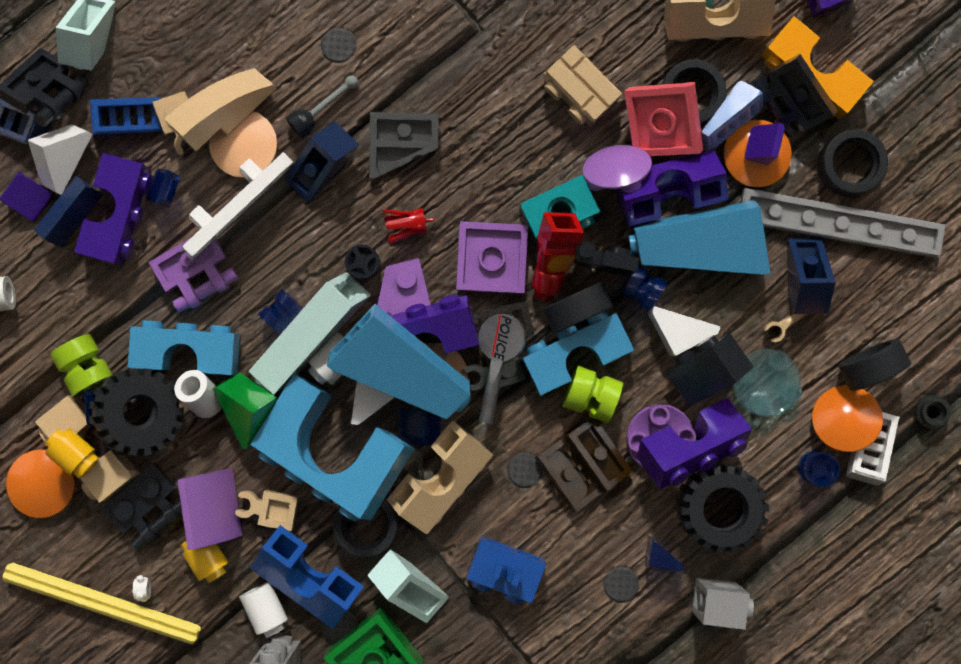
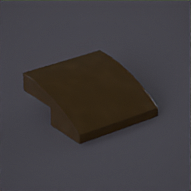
[534,417,633,513]

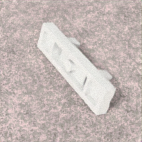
[182,152,293,261]

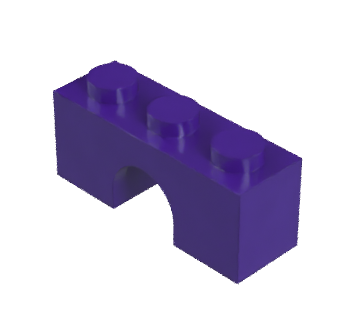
[616,149,728,227]
[74,153,152,266]
[386,295,479,354]
[637,398,752,490]

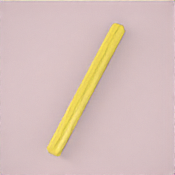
[2,563,201,644]

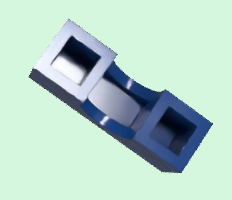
[249,525,364,629]

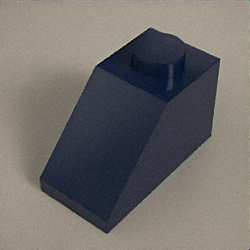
[284,121,359,203]
[787,238,836,314]

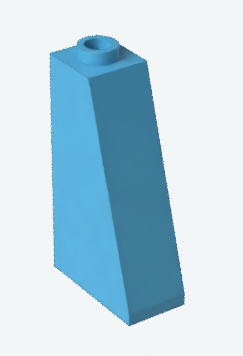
[628,200,770,275]
[327,304,471,419]

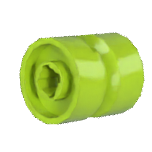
[50,334,113,397]
[562,365,623,423]

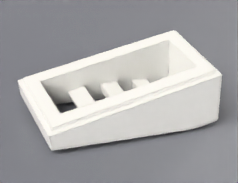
[846,412,899,485]

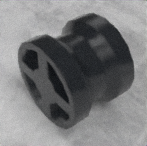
[345,245,381,280]

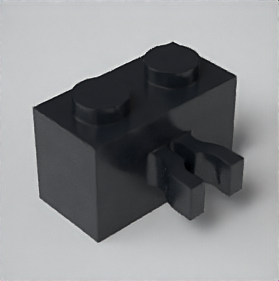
[666,332,754,407]

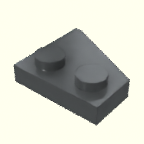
[369,112,439,179]

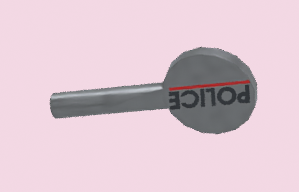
[479,314,526,424]

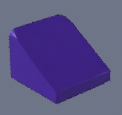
[745,123,785,165]
[0,172,54,222]

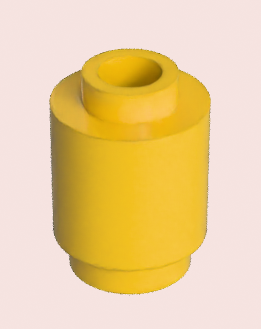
[45,428,100,479]
[180,541,229,583]

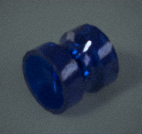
[620,265,667,311]
[258,289,303,335]
[797,450,840,487]

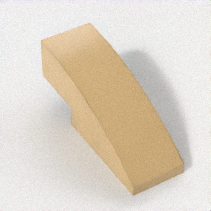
[164,68,277,151]

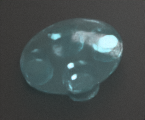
[733,349,802,417]

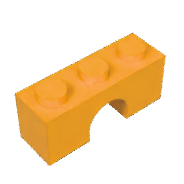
[760,16,874,120]

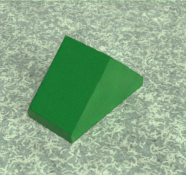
[212,372,277,449]

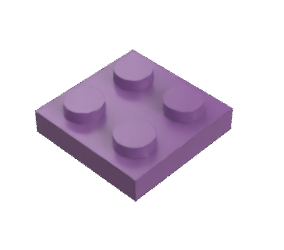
[456,221,528,294]

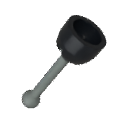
[285,75,358,139]

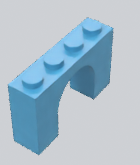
[250,374,415,522]

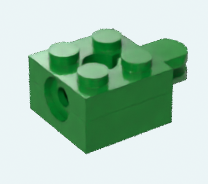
[324,606,424,664]

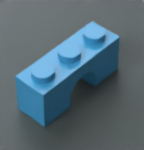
[522,311,634,395]
[127,320,241,375]

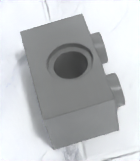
[692,577,754,630]

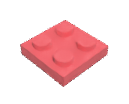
[624,82,703,156]

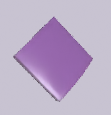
[178,468,242,550]

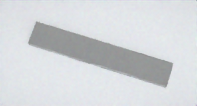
[740,188,946,259]

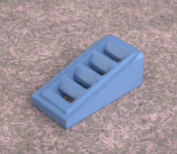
[702,80,763,151]

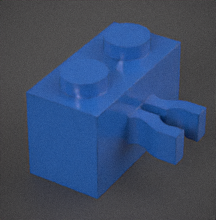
[467,535,546,605]

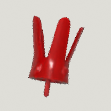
[383,208,435,245]

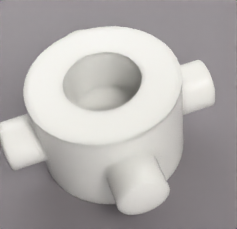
[133,575,152,602]

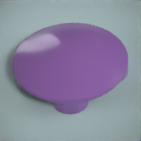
[583,145,652,193]
[626,404,696,468]

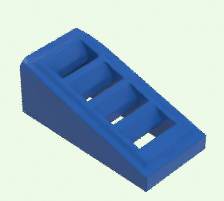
[90,97,163,137]

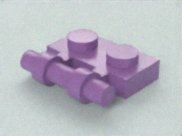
[149,237,239,313]

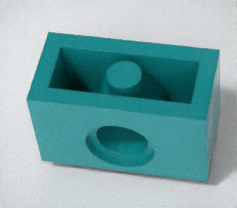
[519,174,600,244]

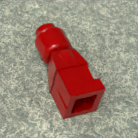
[532,212,584,301]

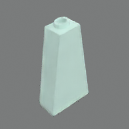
[248,272,371,395]

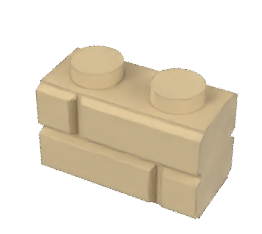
[543,45,622,127]

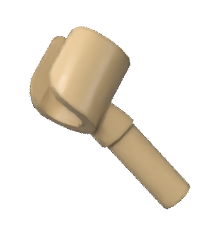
[764,314,808,342]

